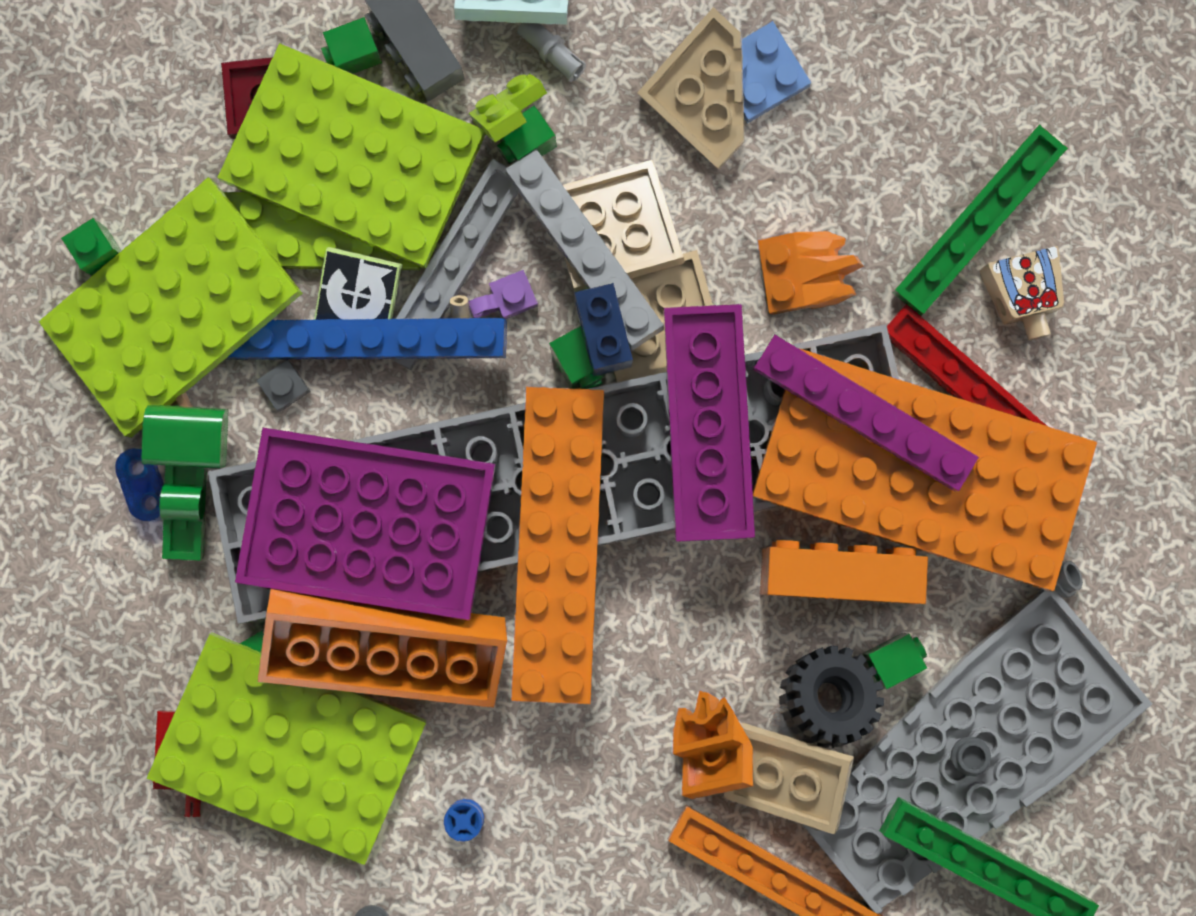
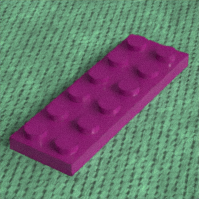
[663,304,755,542]

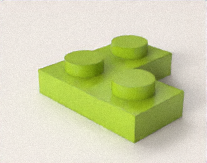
[469,73,547,142]

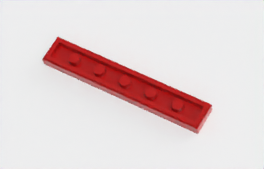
[887,304,1047,426]

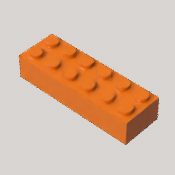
[258,589,507,708]

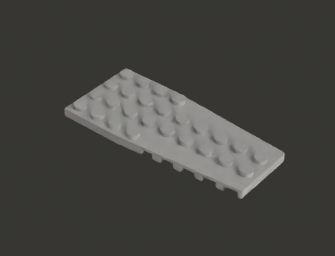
[802,589,1152,914]

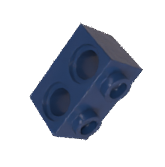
[574,283,633,377]

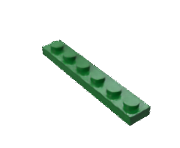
[892,124,1068,316]
[879,797,1099,916]

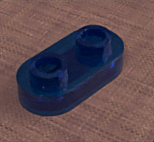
[115,448,164,522]

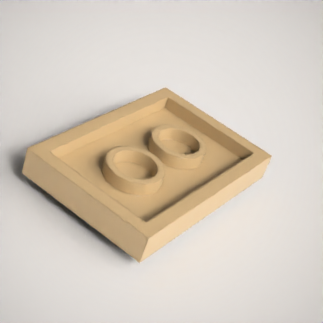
[724,722,854,835]

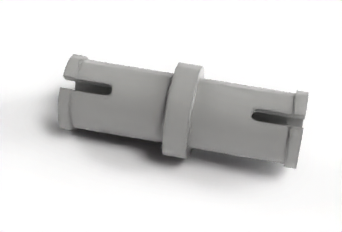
[517,23,586,82]

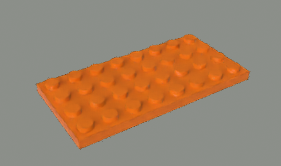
[753,348,1097,591]

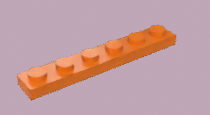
[667,805,883,916]

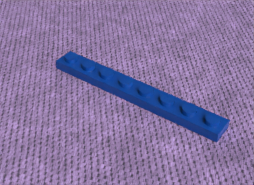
[225,318,507,360]

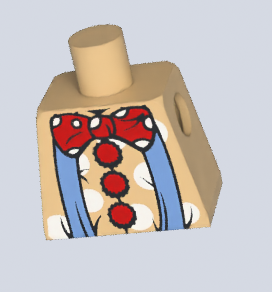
[979,246,1064,341]

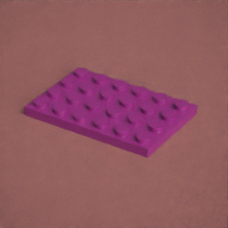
[235,427,496,620]

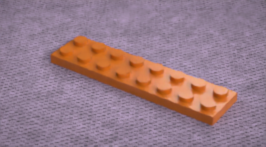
[511,387,604,704]

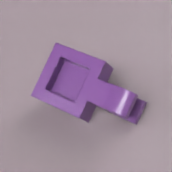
[469,270,538,319]

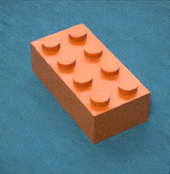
[760,540,928,604]

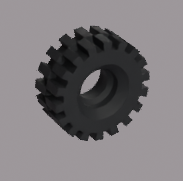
[779,646,884,748]

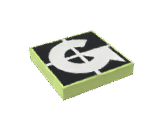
[314,247,402,320]

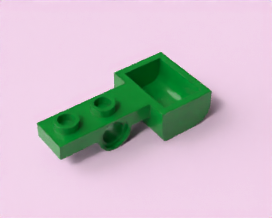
[142,405,229,561]

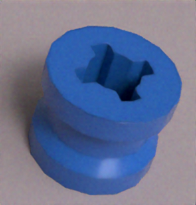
[444,798,485,842]

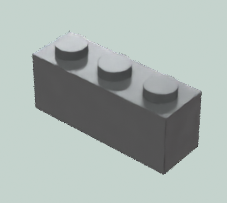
[364,0,465,102]

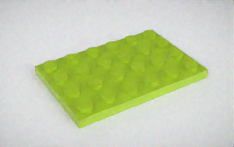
[217,43,486,269]
[38,177,303,438]
[146,632,426,865]

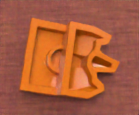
[758,231,864,315]
[673,691,753,799]

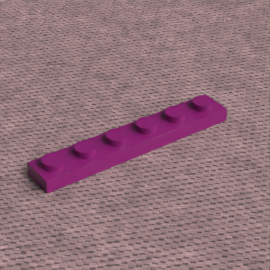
[753,334,979,492]

